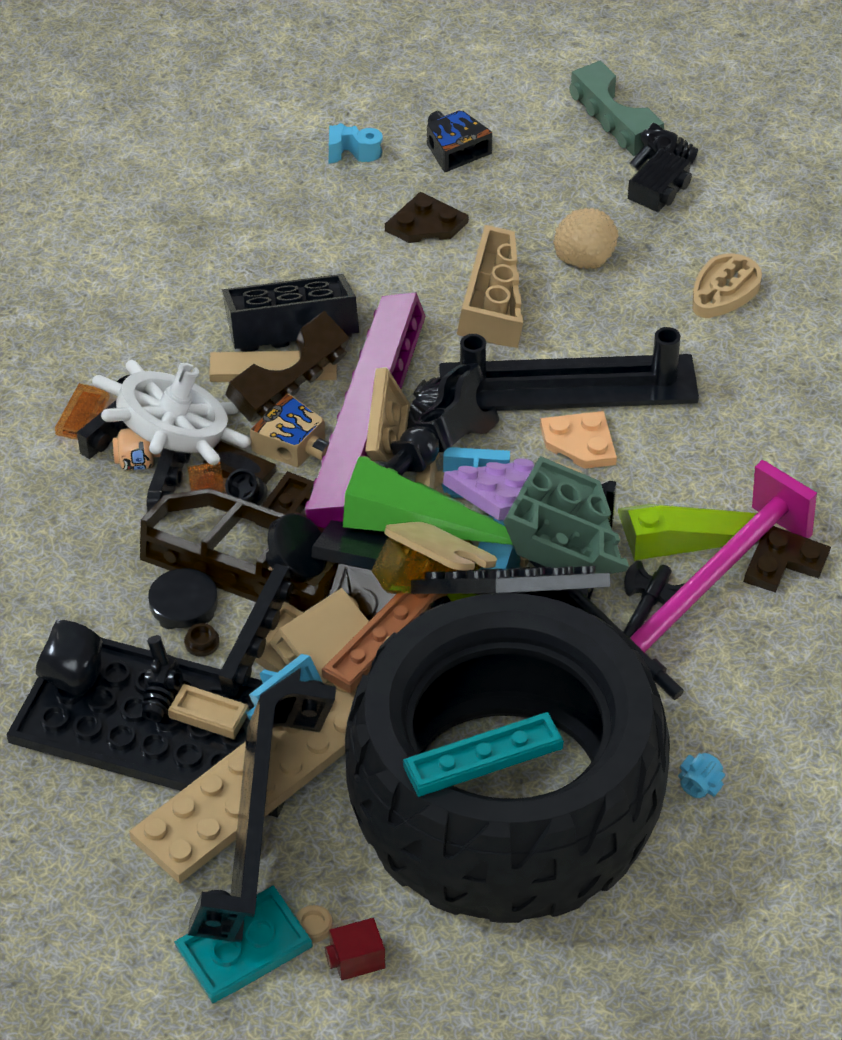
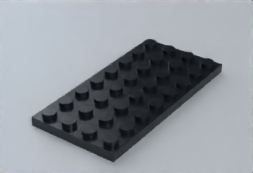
[6,637,285,818]

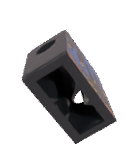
[427,110,492,173]

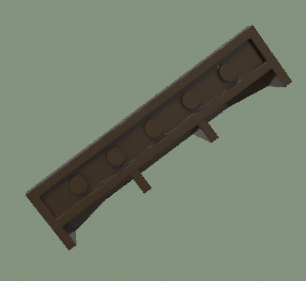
[140,488,339,613]

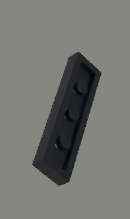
[219,563,294,698]

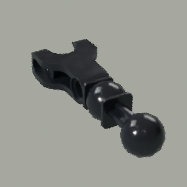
[375,363,500,476]

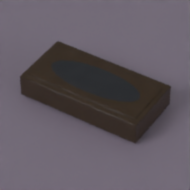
[203,441,276,484]

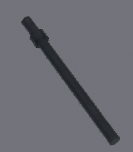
[529,560,684,700]

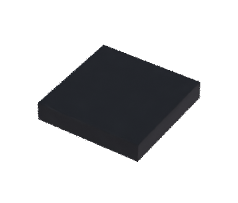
[311,520,396,571]

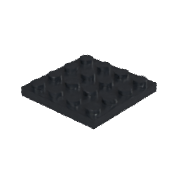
[411,566,611,594]

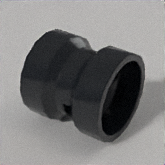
[225,469,268,506]

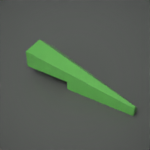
[343,456,513,545]

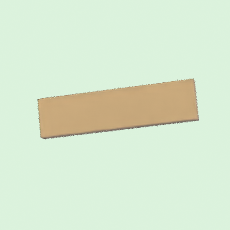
[209,351,337,382]

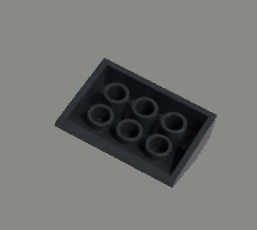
[222,274,359,352]

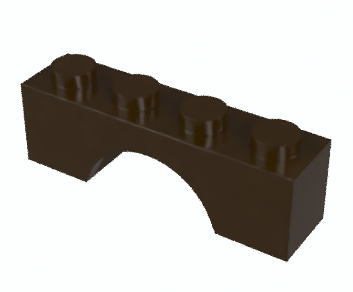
[225,311,350,423]

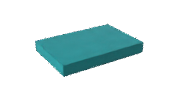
[174,885,313,1004]

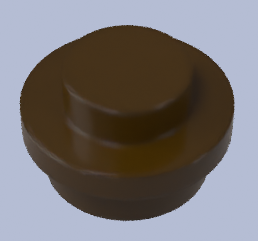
[184,623,220,656]

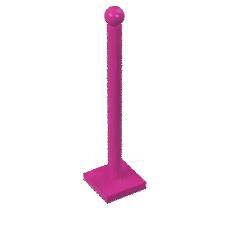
[630,460,817,652]

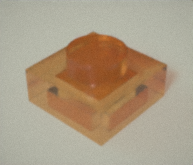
[187,461,226,494]

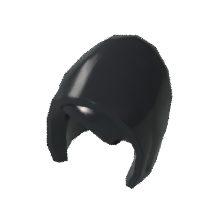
[35,619,103,696]

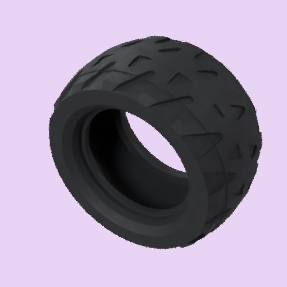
[345,593,670,923]

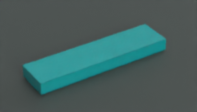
[403,712,564,797]

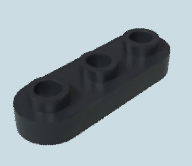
[146,448,191,517]

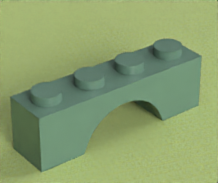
[569,60,664,156]

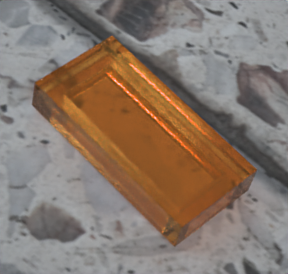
[55,383,110,440]

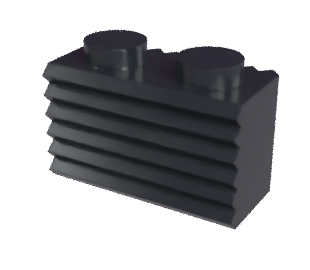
[628,148,692,212]

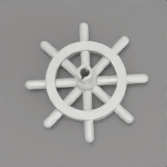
[92,360,251,465]

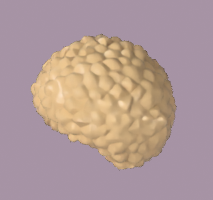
[553,208,619,269]

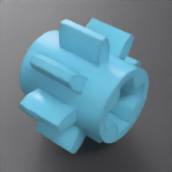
[678,753,725,798]

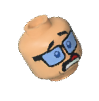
[113,428,161,471]

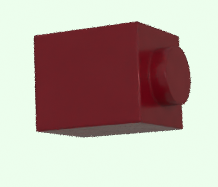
[325,917,386,981]

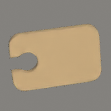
[384,522,497,571]

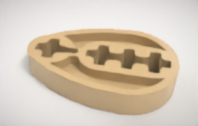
[692,253,762,318]

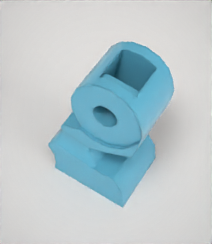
[328,123,383,164]

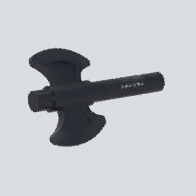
[623,560,685,638]

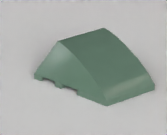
[503,456,629,574]

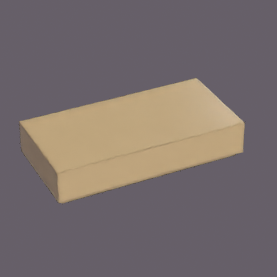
[168,684,249,739]

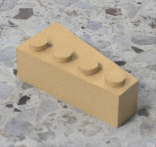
[457,225,523,348]

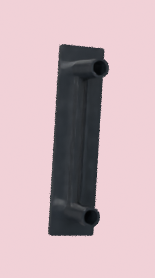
[439,327,699,411]

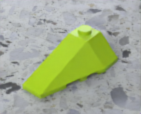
[618,503,760,561]

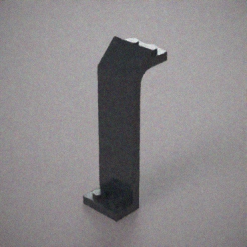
[188,668,336,943]

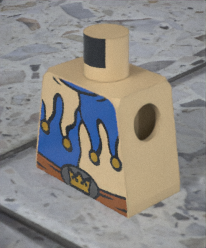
[250,393,329,467]

